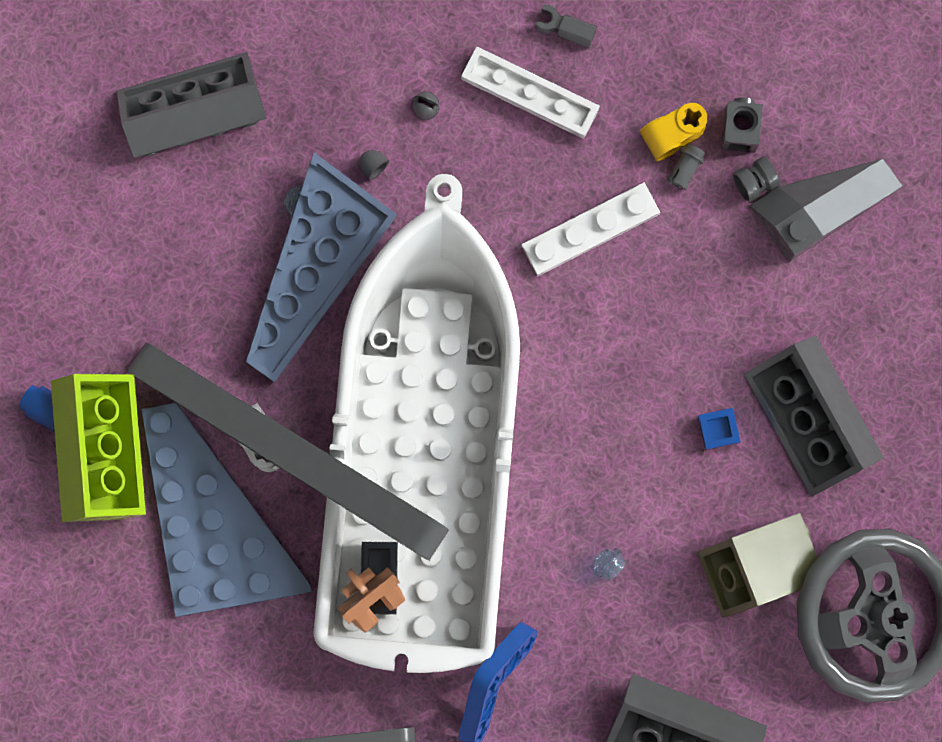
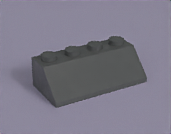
[116,52,267,158]
[744,335,884,497]
[606,674,767,742]

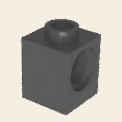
[721,97,763,153]

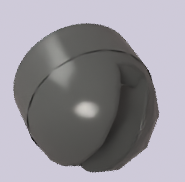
[412,91,440,120]
[359,150,390,180]

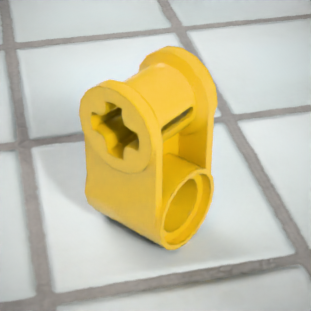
[639,103,707,162]

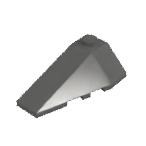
[750,158,903,262]

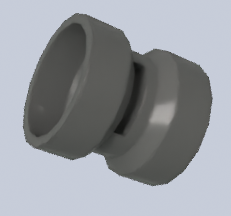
[733,156,780,203]

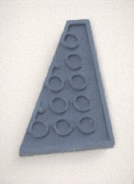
[141,403,312,617]

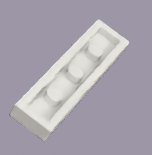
[461,47,600,139]
[522,182,660,277]

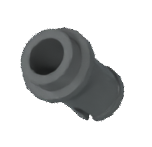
[667,144,705,190]

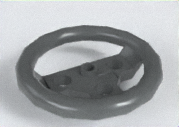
[797,528,942,703]

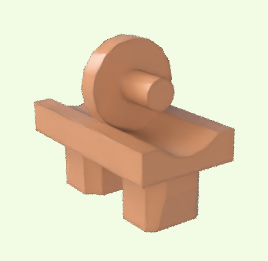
[337,567,406,633]

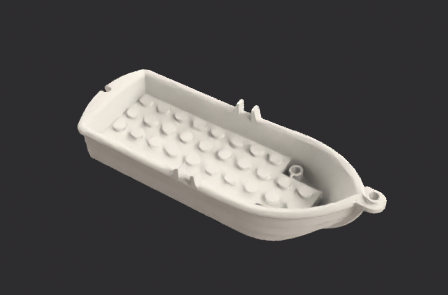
[313,174,520,673]

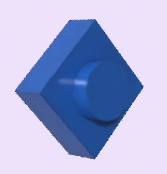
[697,408,741,451]

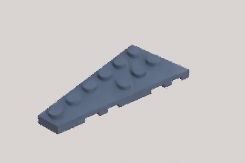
[245,153,397,383]

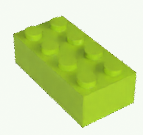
[51,374,146,522]

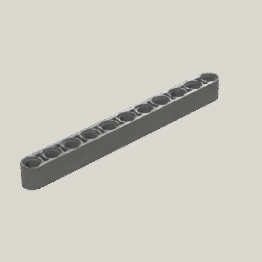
[127,342,449,561]

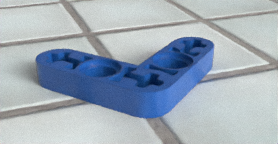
[458,622,538,742]

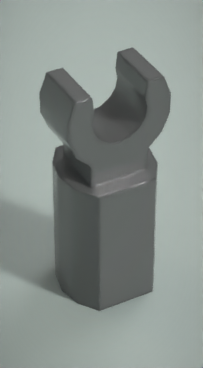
[535,5,597,48]

